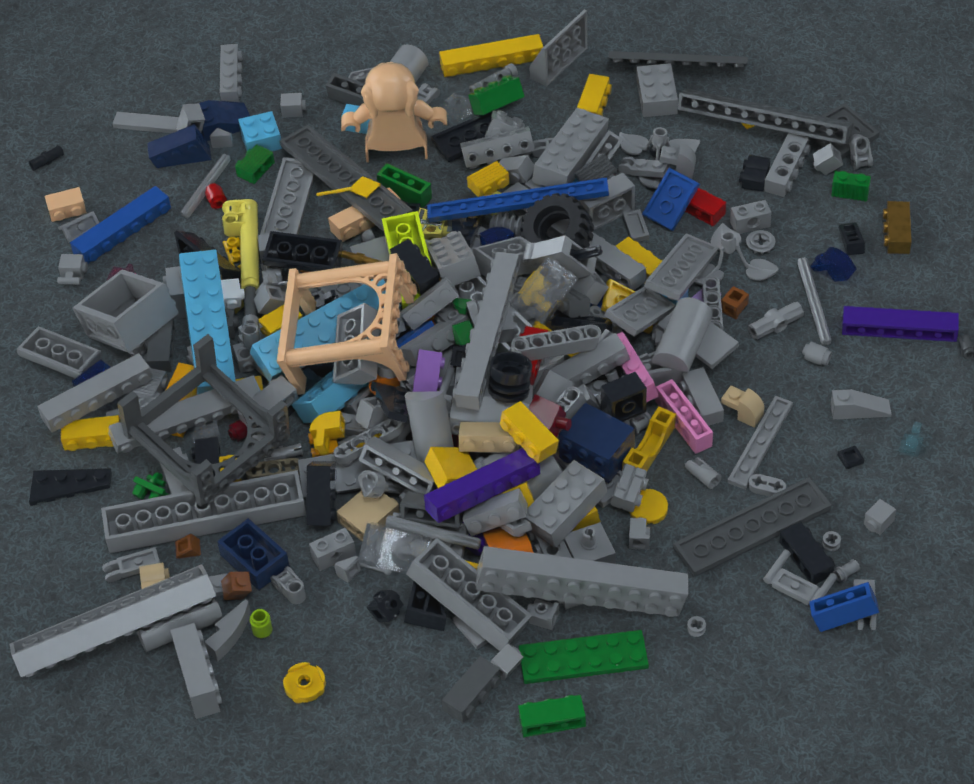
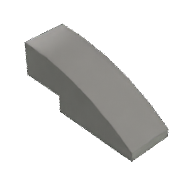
[205,599,251,662]

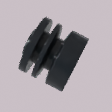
[488,352,532,403]

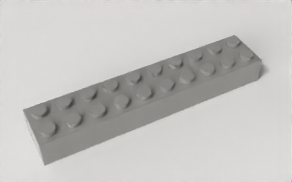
[101,470,306,554]
[476,546,688,617]
[9,564,216,677]

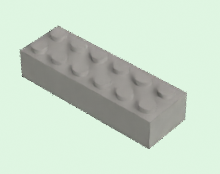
[532,108,609,187]
[406,538,532,651]

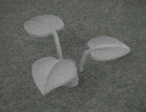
[619,127,700,189]
[694,223,779,285]

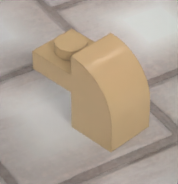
[721,386,764,428]

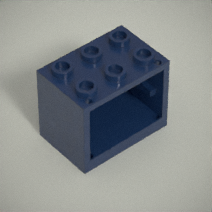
[559,403,635,484]

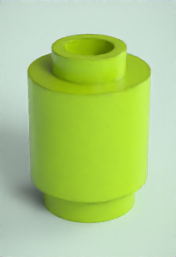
[250,609,272,638]

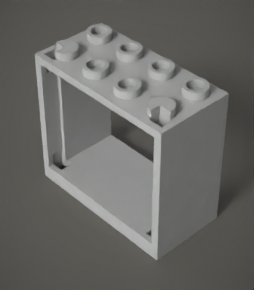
[73,269,179,353]

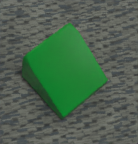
[452,320,473,345]

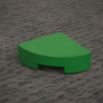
[453,298,472,315]

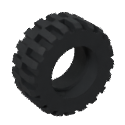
[520,193,594,249]

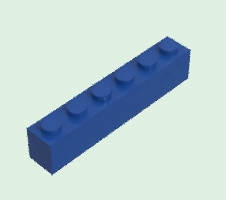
[70,186,171,264]

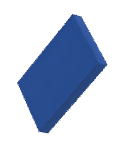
[642,168,700,231]

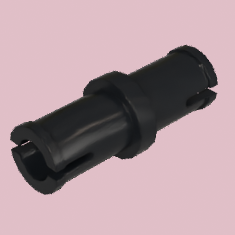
[29,145,64,171]

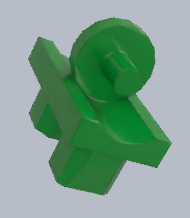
[132,472,170,500]

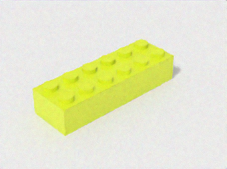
[382,211,432,309]

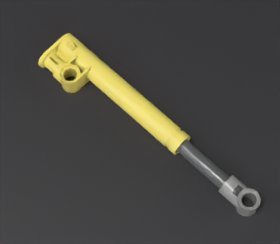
[222,199,260,348]

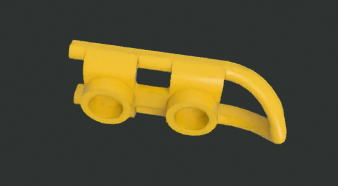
[222,237,241,270]

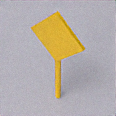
[316,176,381,198]

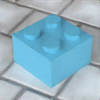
[238,111,282,151]

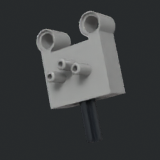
[522,235,603,285]

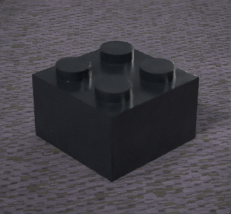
[600,372,647,422]

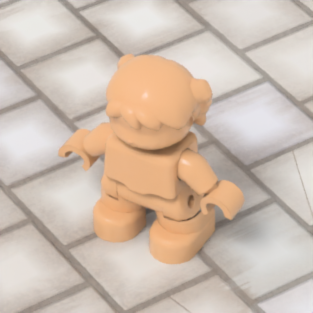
[341,62,447,162]

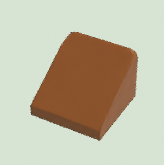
[175,534,201,559]

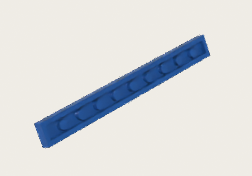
[427,178,609,223]

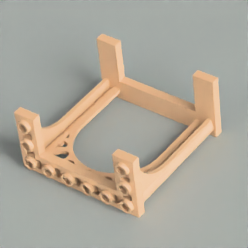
[277,253,417,395]

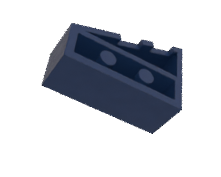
[147,124,212,168]

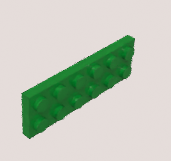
[519,630,649,684]

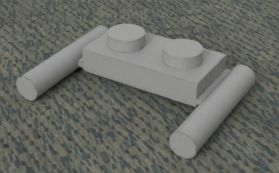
[763,550,837,605]

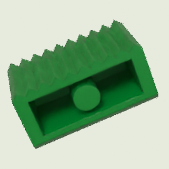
[235,144,274,184]
[831,171,871,202]

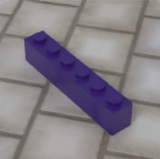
[842,306,959,342]
[424,448,540,523]

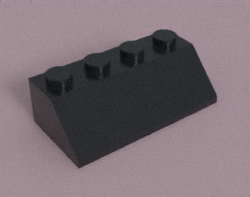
[174,230,241,284]

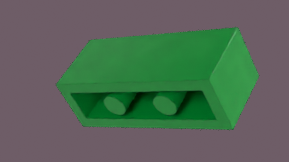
[468,75,525,115]
[377,163,432,207]
[518,695,586,738]

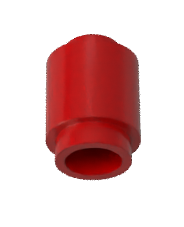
[205,183,227,209]

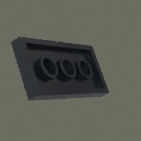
[431,111,493,162]

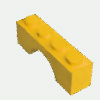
[622,406,676,471]

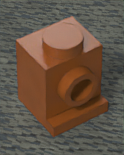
[721,286,749,319]

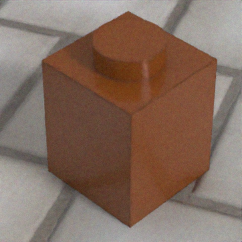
[221,572,252,600]

